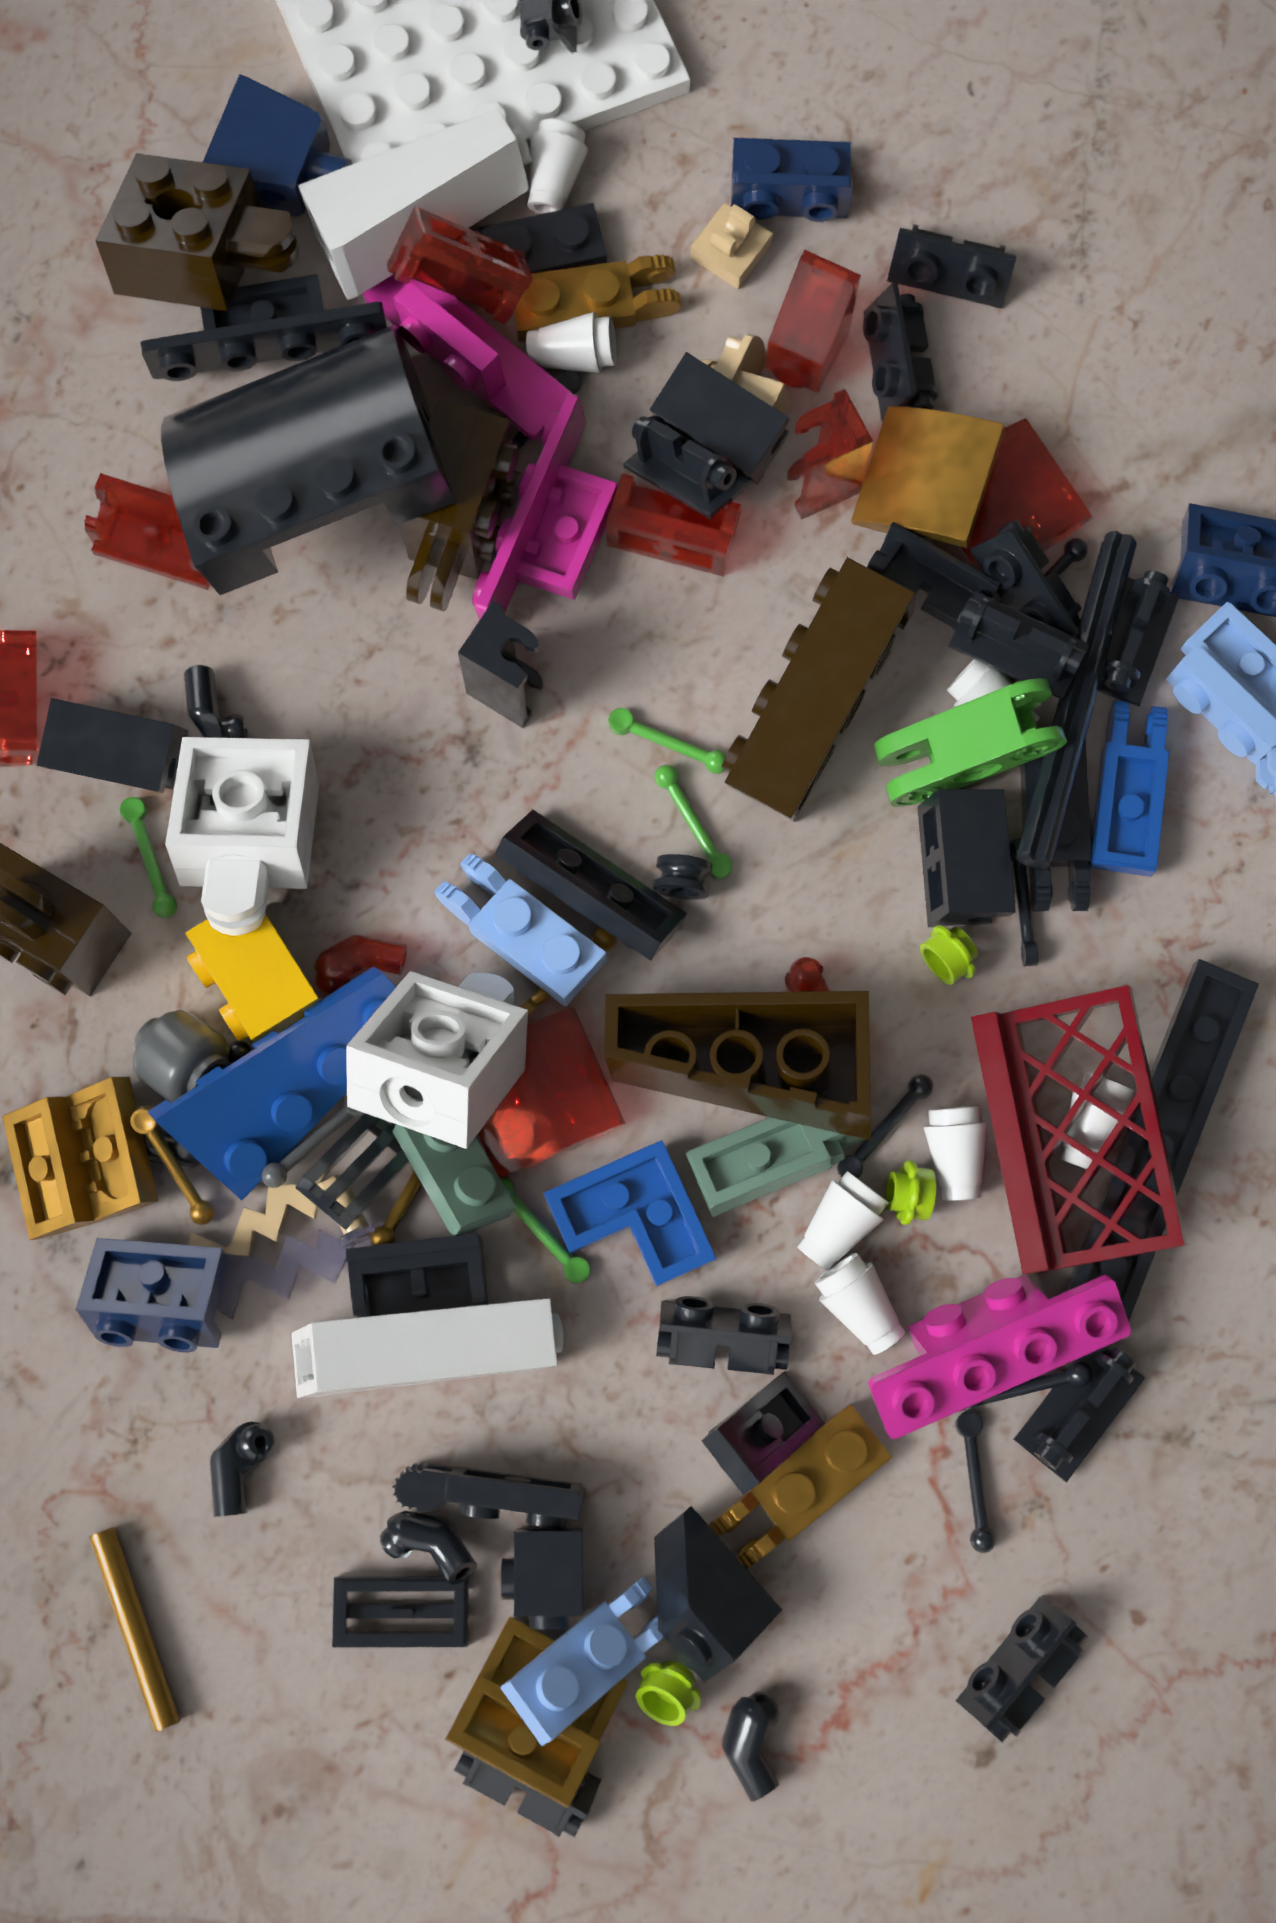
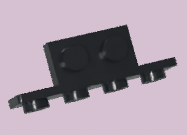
[140,274,388,381]

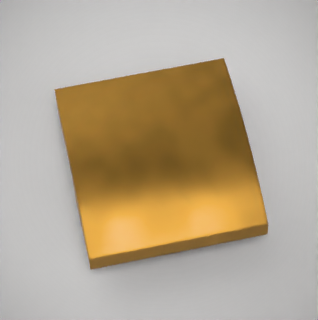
[851,407,1005,548]
[2,1077,159,1240]
[445,1616,629,1808]

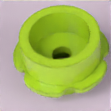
[920,925,978,985]
[885,1160,936,1225]
[636,1660,702,1726]

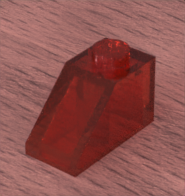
[765,250,861,393]

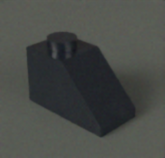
[654,1506,782,1682]

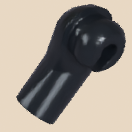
[184,665,249,738]
[722,1691,780,1802]

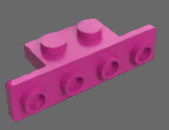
[363,262,572,441]
[472,393,620,620]
[868,1275,1131,1439]

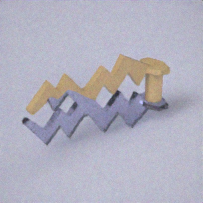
[188,1175,375,1319]

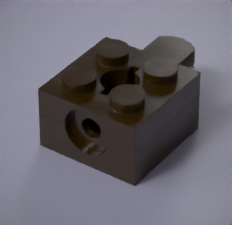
[95,153,299,311]
[400,398,522,612]
[0,843,132,996]

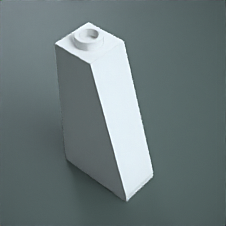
[298,108,532,300]
[291,1298,564,1399]

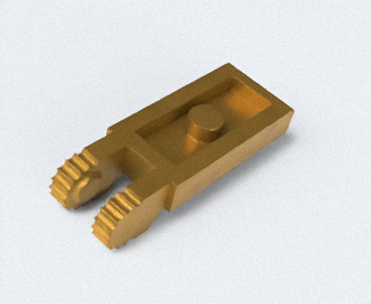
[509,254,682,342]
[709,1404,892,1569]

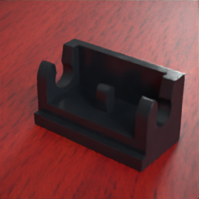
[649,352,790,485]
[458,601,543,728]
[36,698,188,793]
[917,789,1016,927]
[346,1233,489,1318]

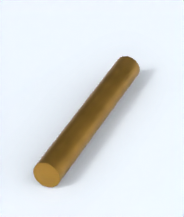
[89,1527,180,1732]

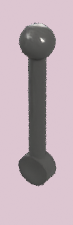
[261,1096,364,1188]

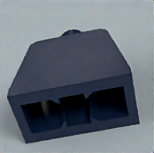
[203,74,353,217]

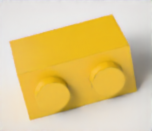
[185,913,321,1043]

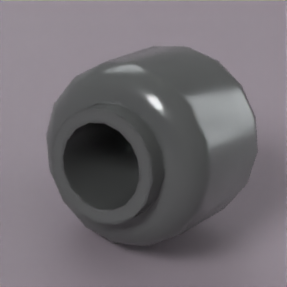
[133,1010,231,1103]

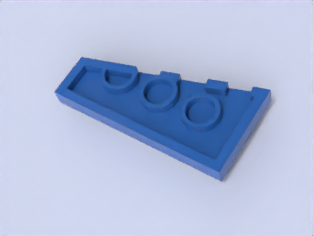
[147,966,396,1201]

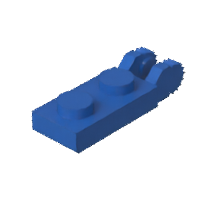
[1089,700,1169,877]

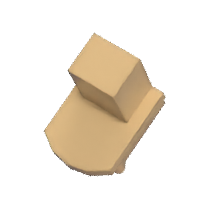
[701,334,792,415]

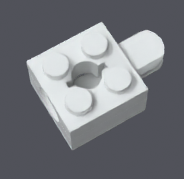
[165,737,320,936]
[346,971,528,1149]

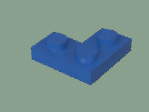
[543,1140,716,1288]

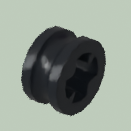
[653,854,713,900]

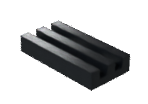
[295,1113,410,1230]
[332,1576,470,1648]

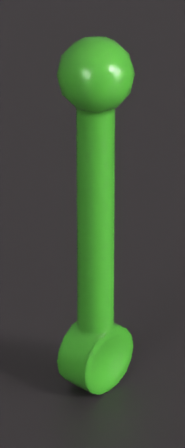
[609,708,726,774]
[654,764,732,880]
[120,797,177,918]
[499,1177,590,1284]

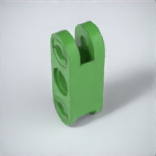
[873,678,1067,807]

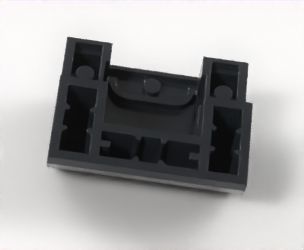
[161,325,456,595]

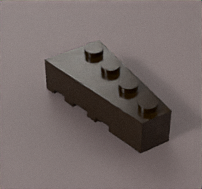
[722,557,915,822]
[604,991,871,1141]

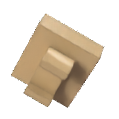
[690,203,773,289]

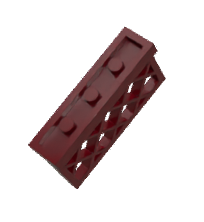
[971,985,1187,1274]

